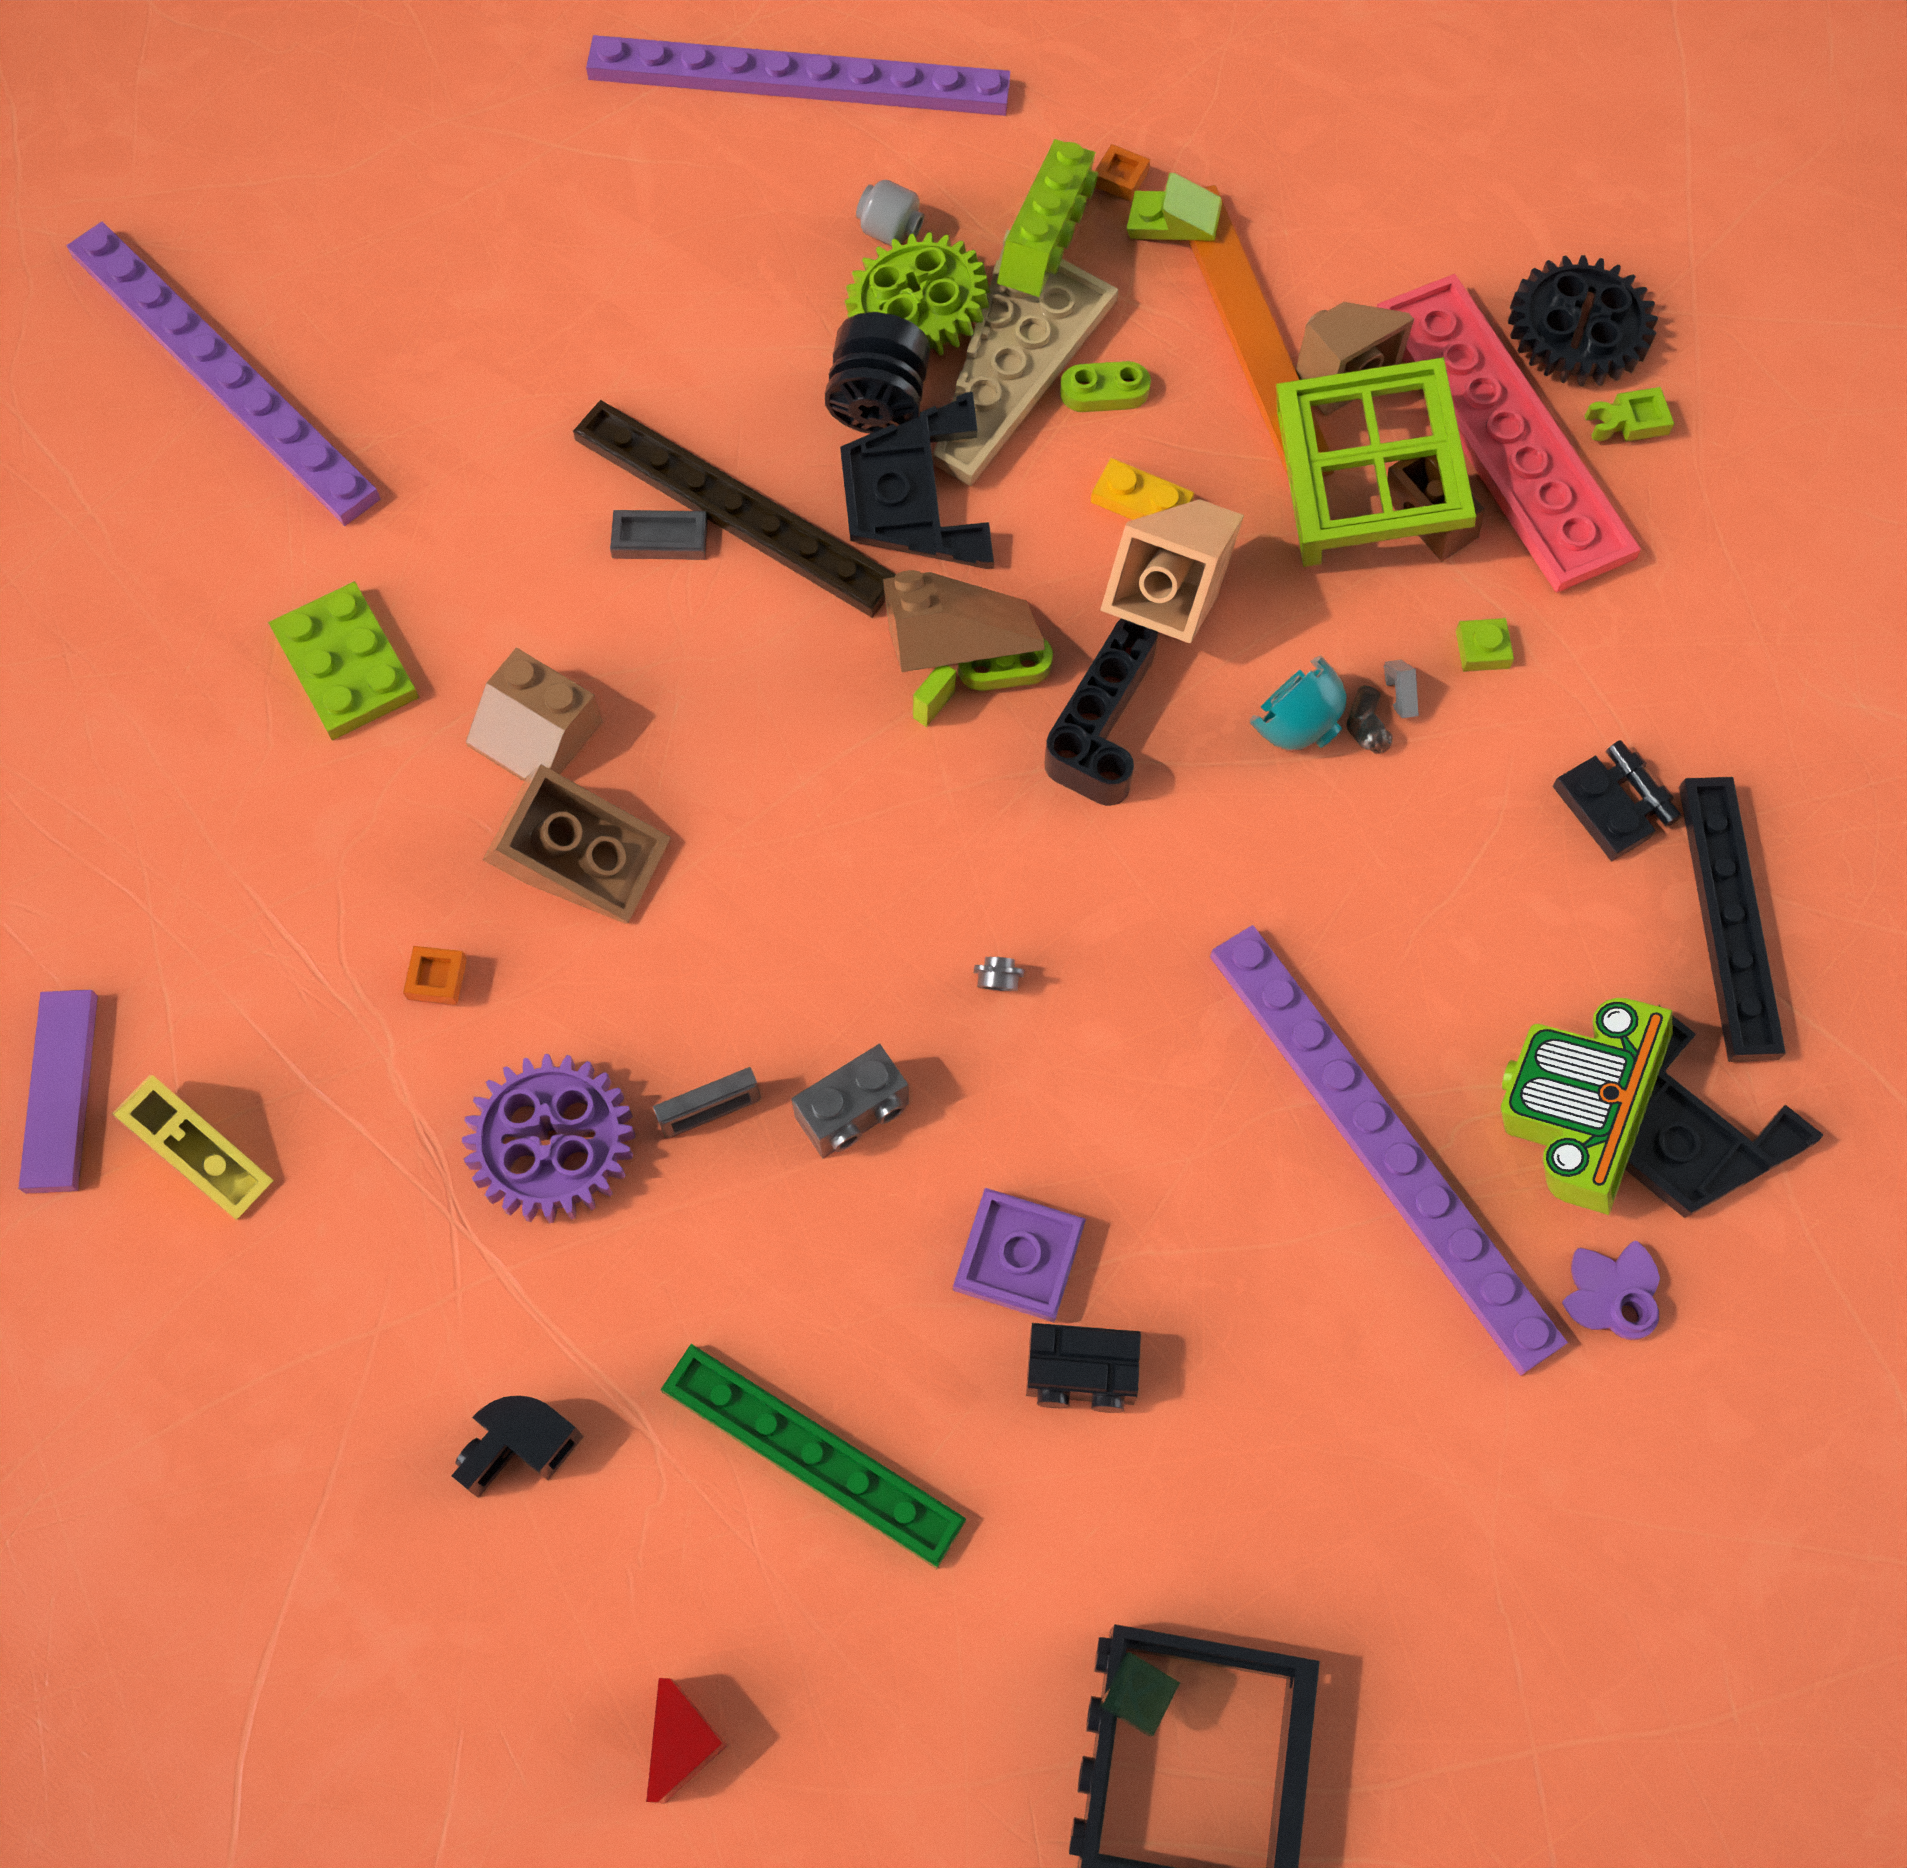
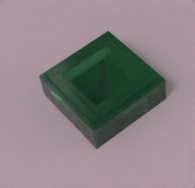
[1099,1652,1180,1737]

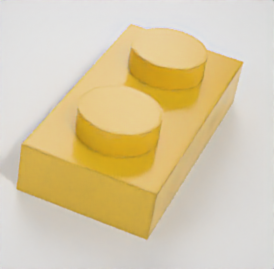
[1090,458,1194,520]

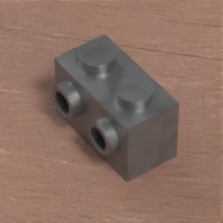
[791,1043,909,1159]

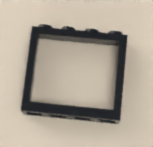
[1069,1624,1320,1868]

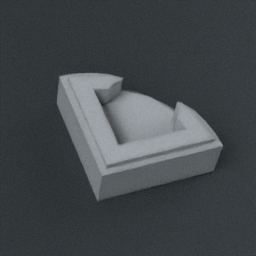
[1384,659,1419,718]

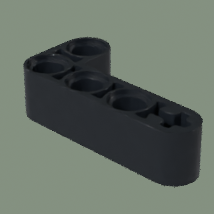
[1044,618,1158,806]

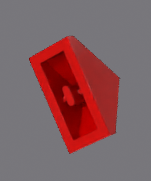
[646,1678,727,1804]

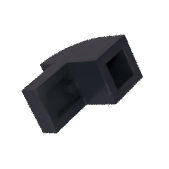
[452,1396,584,1498]

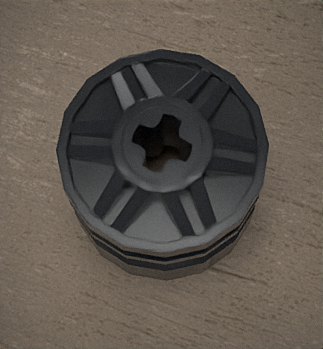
[825,312,930,434]

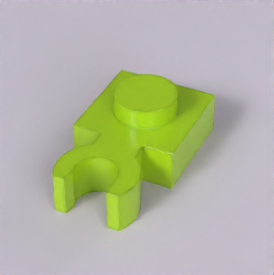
[1584,387,1674,442]

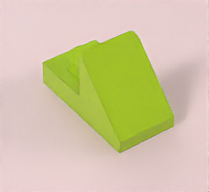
[1127,173,1222,241]

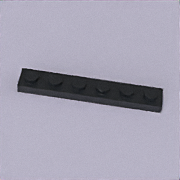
[1679,777,1786,1062]

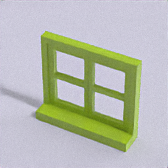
[1276,357,1476,567]

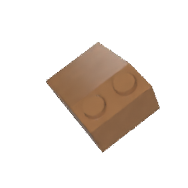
[883,570,1045,672]
[483,764,671,924]

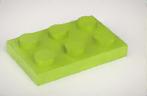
[268,581,419,740]

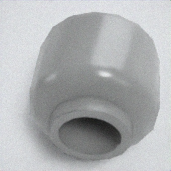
[856,180,924,246]

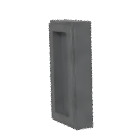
[610,510,707,560]
[653,1067,761,1138]

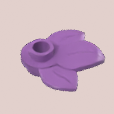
[1562,1241,1660,1340]

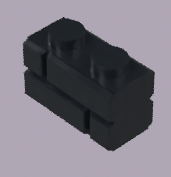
[1026,1323,1141,1413]

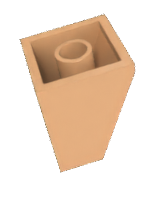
[1100,499,1244,643]

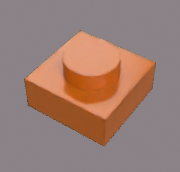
[1095,144,1150,202]
[403,946,467,1005]

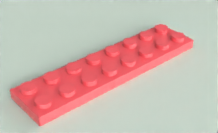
[1377,274,1641,593]

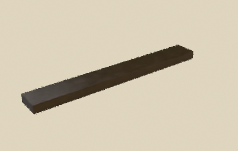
[573,400,896,618]

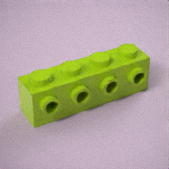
[997,139,1098,297]

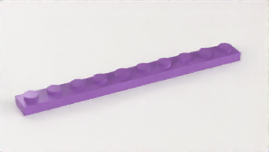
[586,35,1010,116]
[66,221,381,526]
[1210,925,1568,1376]

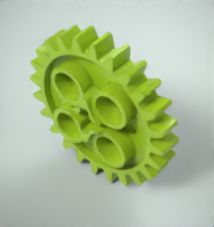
[845,232,990,356]

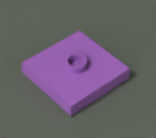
[953,1188,1086,1323]

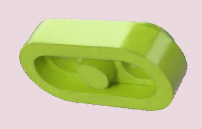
[1060,361,1151,412]
[958,637,1053,691]

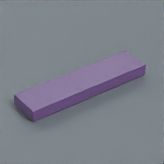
[18,990,98,1194]

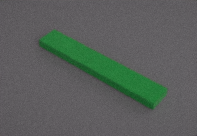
[660,1344,966,1569]

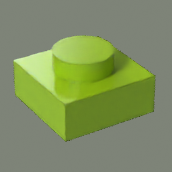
[1455,618,1514,672]

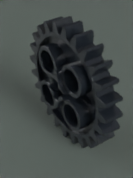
[1508,255,1658,386]

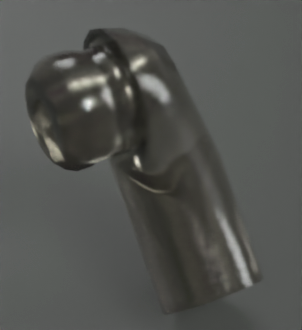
[1346,686,1393,754]

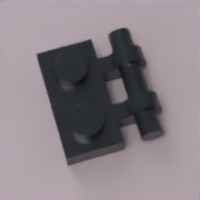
[1552,740,1682,862]

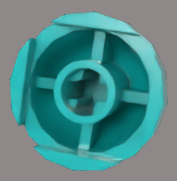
[1250,655,1347,750]

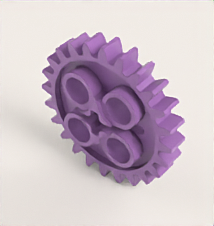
[462,1054,635,1223]

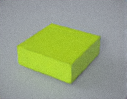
[913,665,956,727]

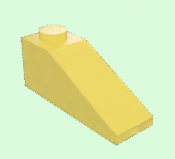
[112,1075,274,1220]

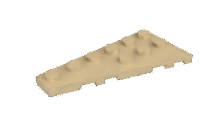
[933,229,1118,486]

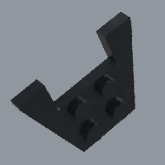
[840,392,994,569]
[1625,1005,1823,1218]

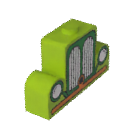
[1501,998,1673,1215]

